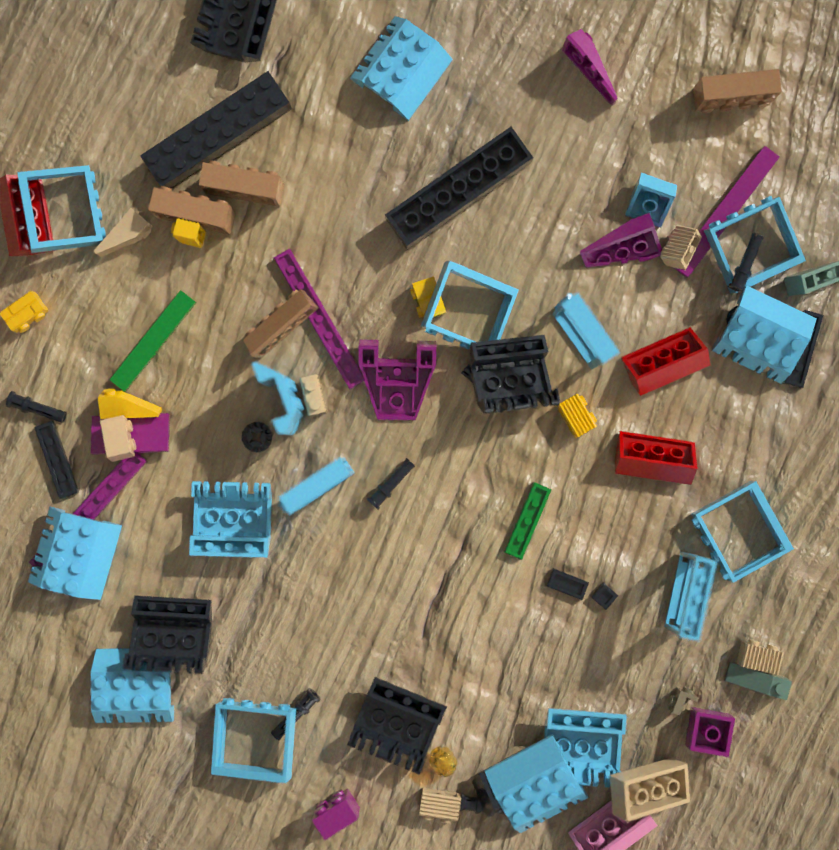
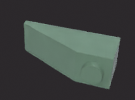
[784,261,839,296]
[725,662,792,700]

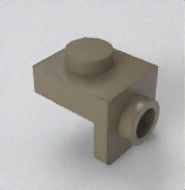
[668,687,698,716]

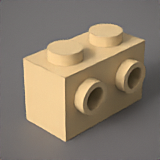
[100,415,136,462]

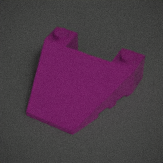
[359,339,436,420]

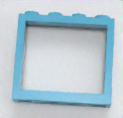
[17,165,106,253]
[704,196,806,293]
[420,261,519,350]
[552,293,619,370]
[278,457,355,515]
[691,481,794,583]
[664,551,716,641]
[211,698,296,783]

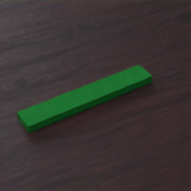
[110,290,197,392]

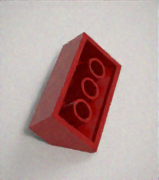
[0,175,53,256]
[621,327,710,396]
[615,431,697,485]

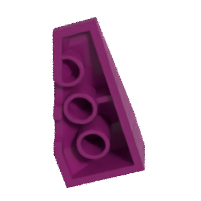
[562,29,618,106]
[580,213,662,267]

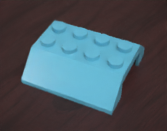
[350,16,453,121]
[711,285,816,384]
[252,362,305,435]
[189,481,272,558]
[28,507,122,600]
[91,648,174,723]
[544,708,627,788]
[485,735,589,833]

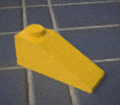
[98,388,162,419]

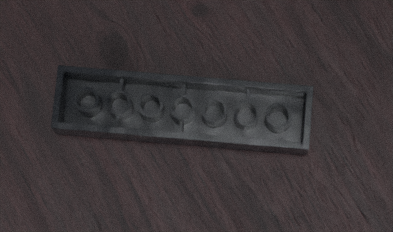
[140,71,292,189]
[385,126,534,250]

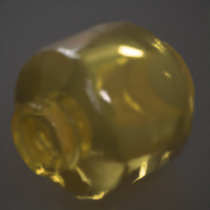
[429,746,457,777]

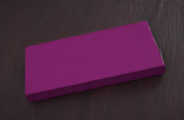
[91,413,170,455]

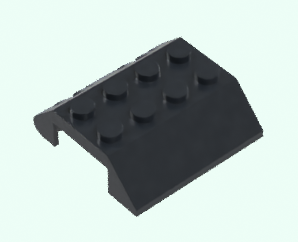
[190,0,277,63]
[470,335,560,414]
[123,595,212,674]
[347,677,447,775]

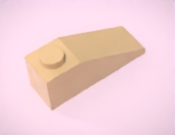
[93,208,153,257]

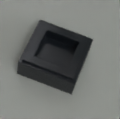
[591,583,618,610]

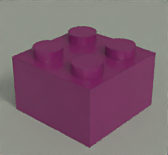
[685,707,735,757]
[312,788,360,841]

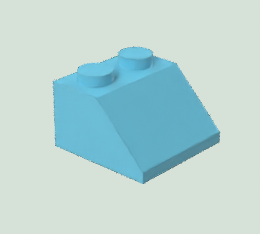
[625,173,677,228]

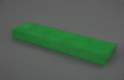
[504,482,552,560]

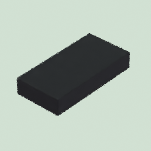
[546,568,589,600]
[472,772,500,818]

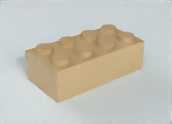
[610,758,690,821]

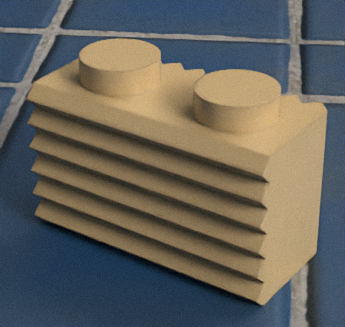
[661,225,702,270]
[300,374,328,416]
[736,639,784,675]
[419,787,461,823]

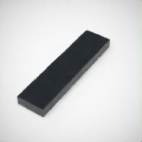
[783,310,823,389]
[34,421,79,499]

